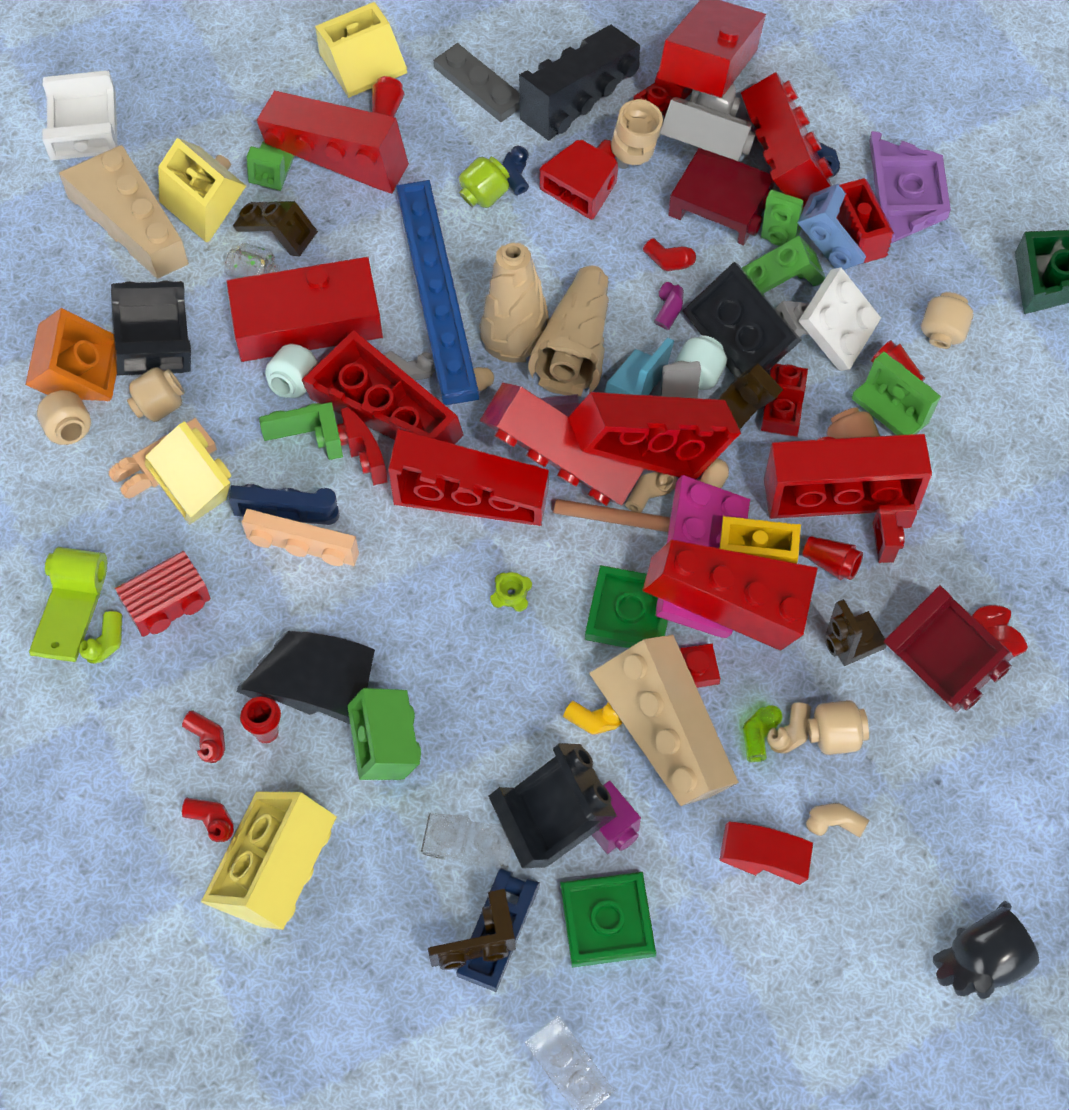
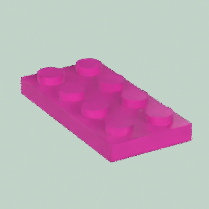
[655,475,750,638]

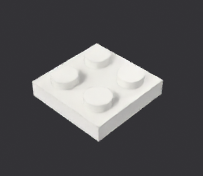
[799,267,881,371]

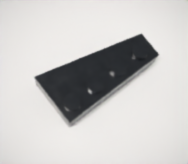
[519,24,640,141]

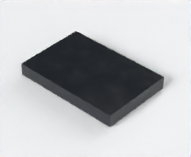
[682,262,802,378]

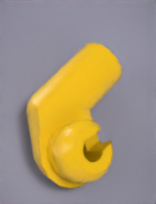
[563,700,622,735]

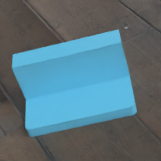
[604,338,674,395]

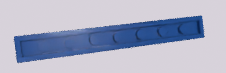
[396,180,479,406]

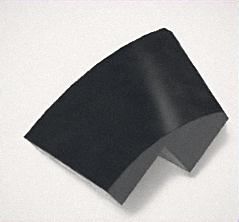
[236,631,375,724]

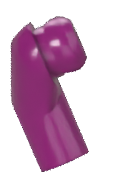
[654,282,684,330]

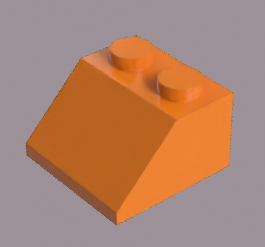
[25,308,117,401]

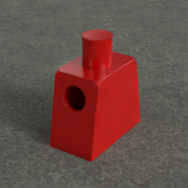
[540,139,618,220]

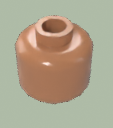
[826,407,880,439]

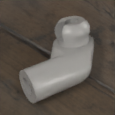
[385,351,435,381]

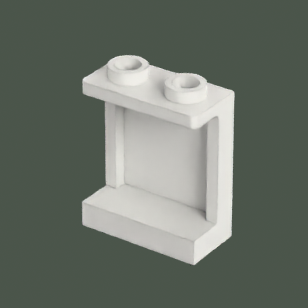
[42,71,118,161]

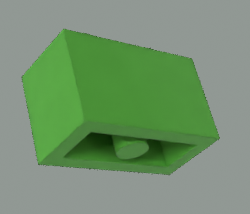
[347,688,421,780]

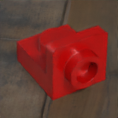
[872,502,917,563]
[679,643,721,688]

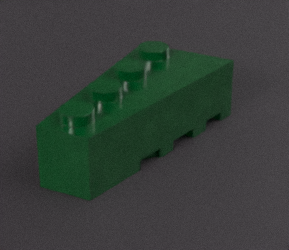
[1015,230,1069,314]

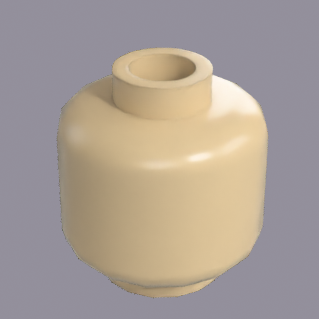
[921,292,974,349]
[127,367,185,422]
[37,390,91,445]
[807,700,869,755]

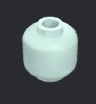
[675,335,727,390]
[265,344,318,398]

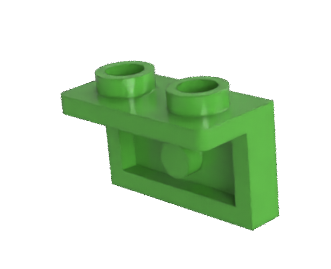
[852,352,941,435]

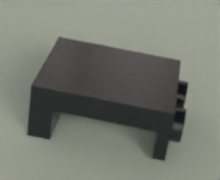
[111,280,191,376]
[488,743,617,868]

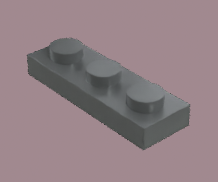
[433,43,520,122]

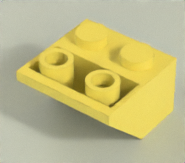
[315,2,407,98]
[158,138,246,242]
[145,421,231,525]

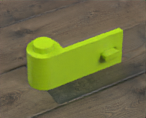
[29,547,108,662]

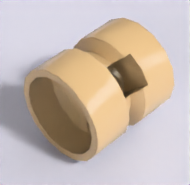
[611,99,663,165]

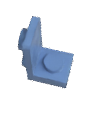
[797,184,866,270]

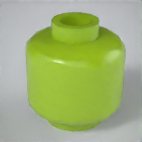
[459,156,510,208]

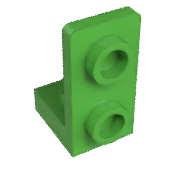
[246,140,295,191]
[761,190,804,246]
[742,236,826,294]
[259,402,343,460]

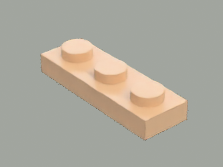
[242,509,359,566]

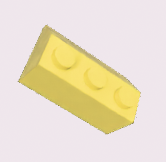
[201,792,337,930]

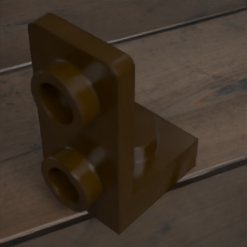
[233,201,318,256]
[717,363,783,429]
[825,599,887,666]
[428,889,516,970]

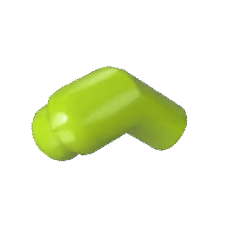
[79,611,123,664]

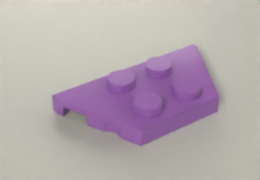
[869,131,951,244]

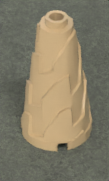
[479,243,549,363]
[528,265,609,397]

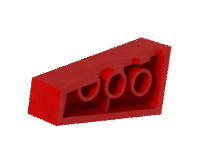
[741,72,834,208]
[257,90,409,194]
[302,330,464,444]
[568,392,741,480]

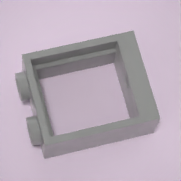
[660,97,756,161]

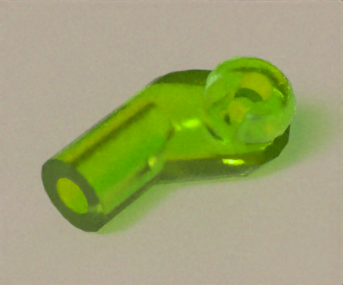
[743,705,783,762]

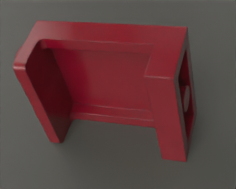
[668,148,774,246]
[883,585,1014,712]

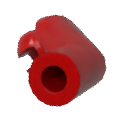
[643,238,696,271]
[182,710,226,763]
[182,797,234,842]

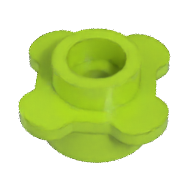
[490,572,532,612]

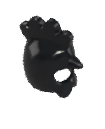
[933,901,1039,999]

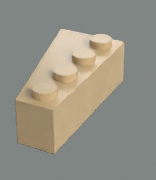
[59,145,189,279]
[589,635,739,806]

